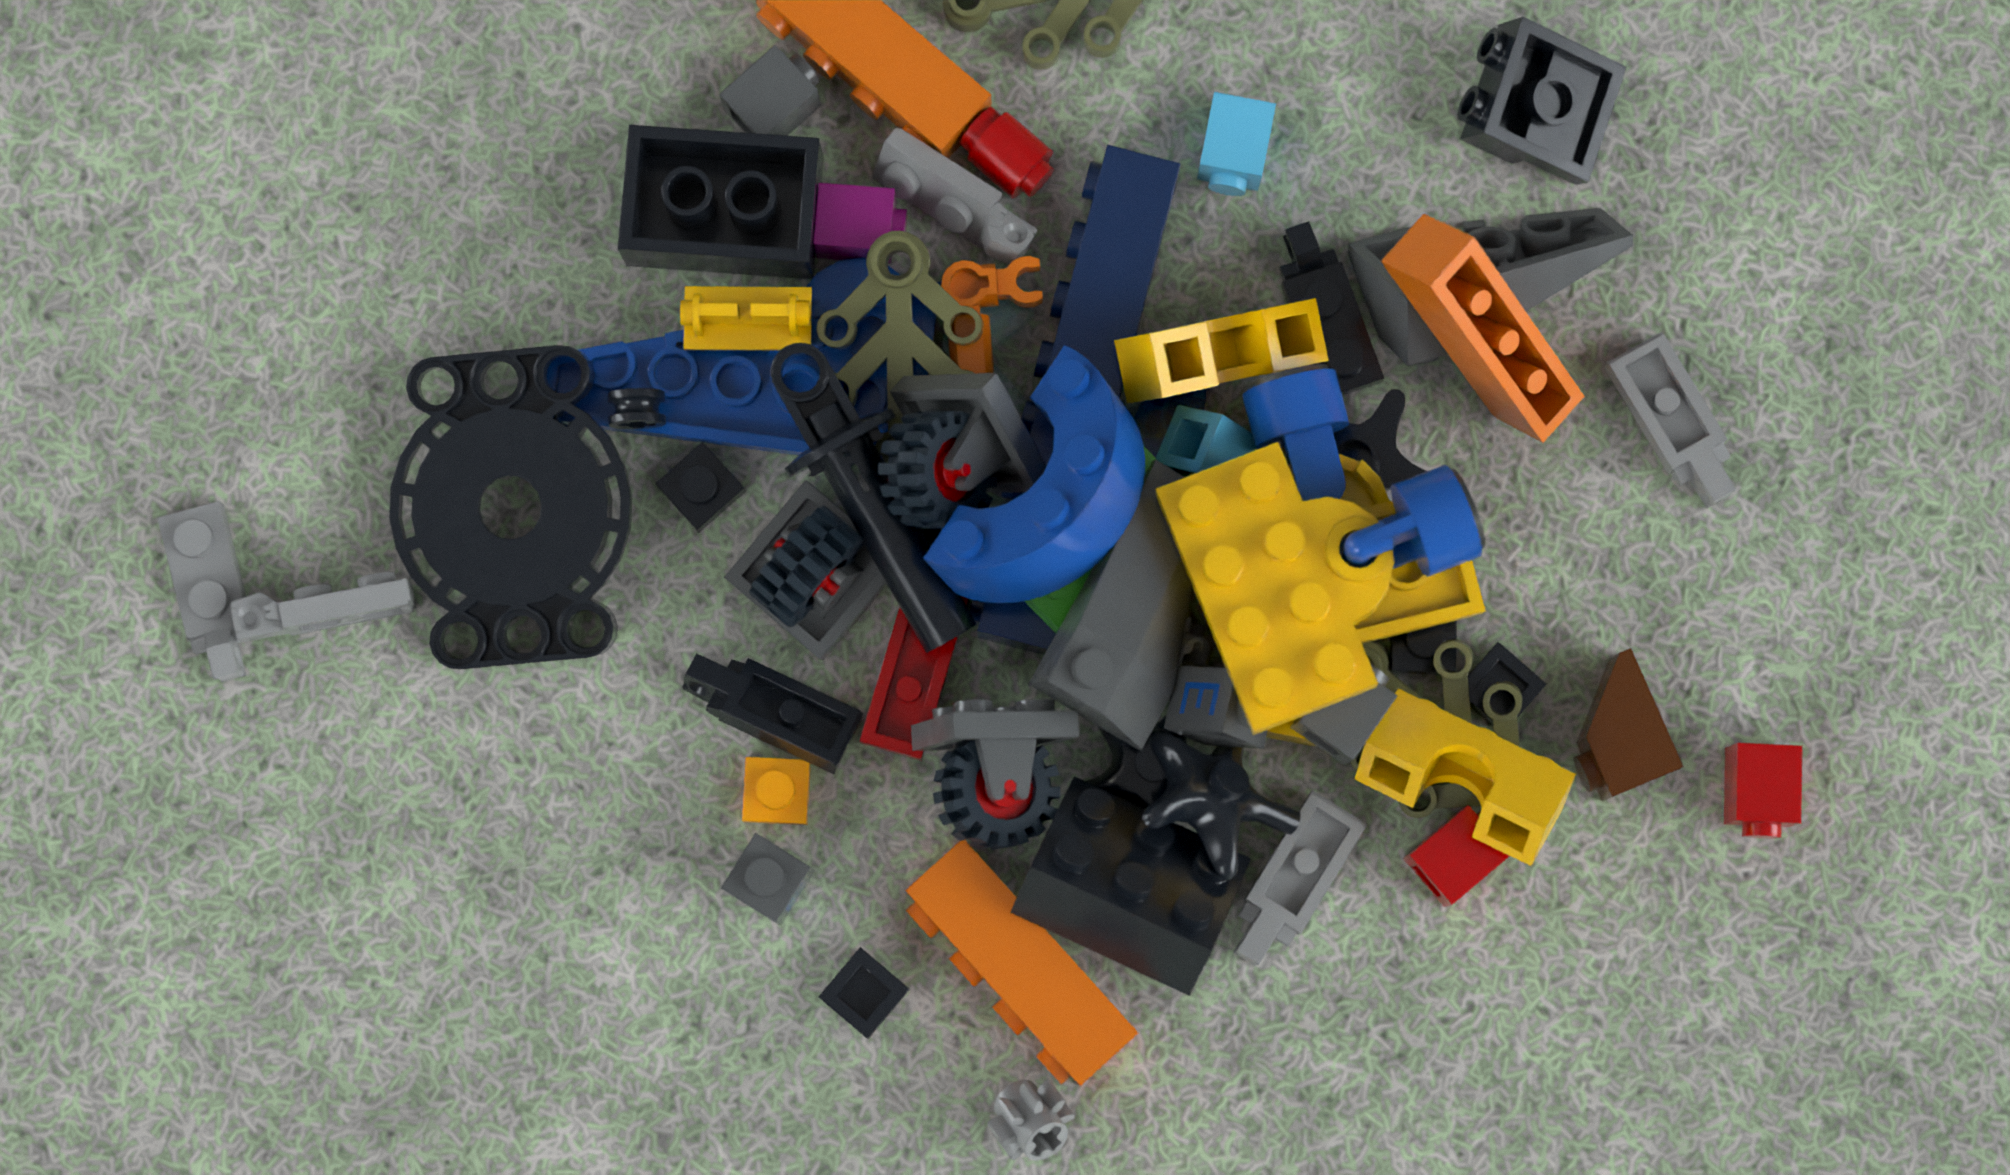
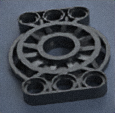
[389,345,632,669]

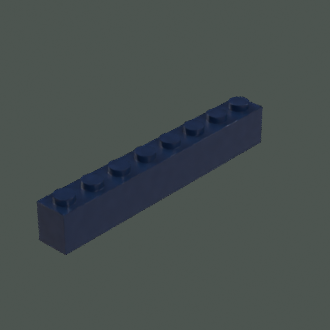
[970,145,1181,655]

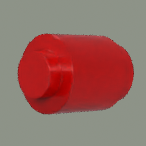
[959,107,1054,199]

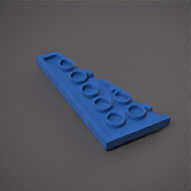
[547,281,941,455]

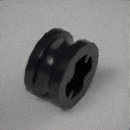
[608,388,666,429]

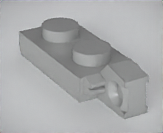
[872,128,1038,265]
[1604,332,1736,508]
[157,501,247,683]
[231,572,417,643]
[1233,790,1367,966]

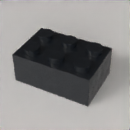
[618,125,824,279]
[1011,776,1251,996]

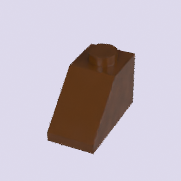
[1574,648,1683,801]

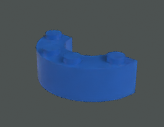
[923,345,1145,603]

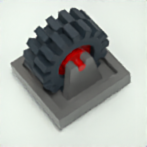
[878,373,1047,528]
[724,480,887,660]
[911,699,1079,850]

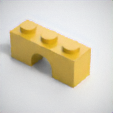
[1114,298,1329,403]
[1354,688,1576,866]

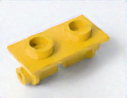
[680,286,812,351]

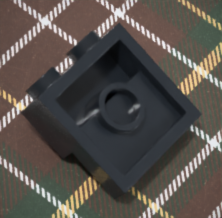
[1457,16,1627,185]

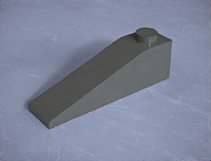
[1348,208,1633,366]
[1028,460,1193,750]

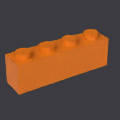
[756,0,992,159]
[1381,214,1585,443]
[905,840,1138,1086]

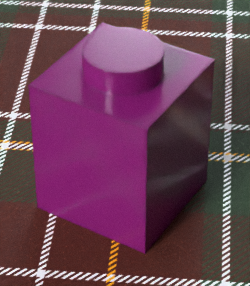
[813,183,907,264]

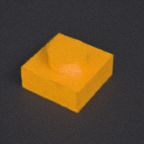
[742,757,811,825]

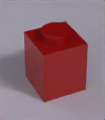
[1724,743,1803,838]
[1403,805,1509,907]

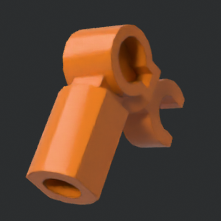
[941,256,1043,373]

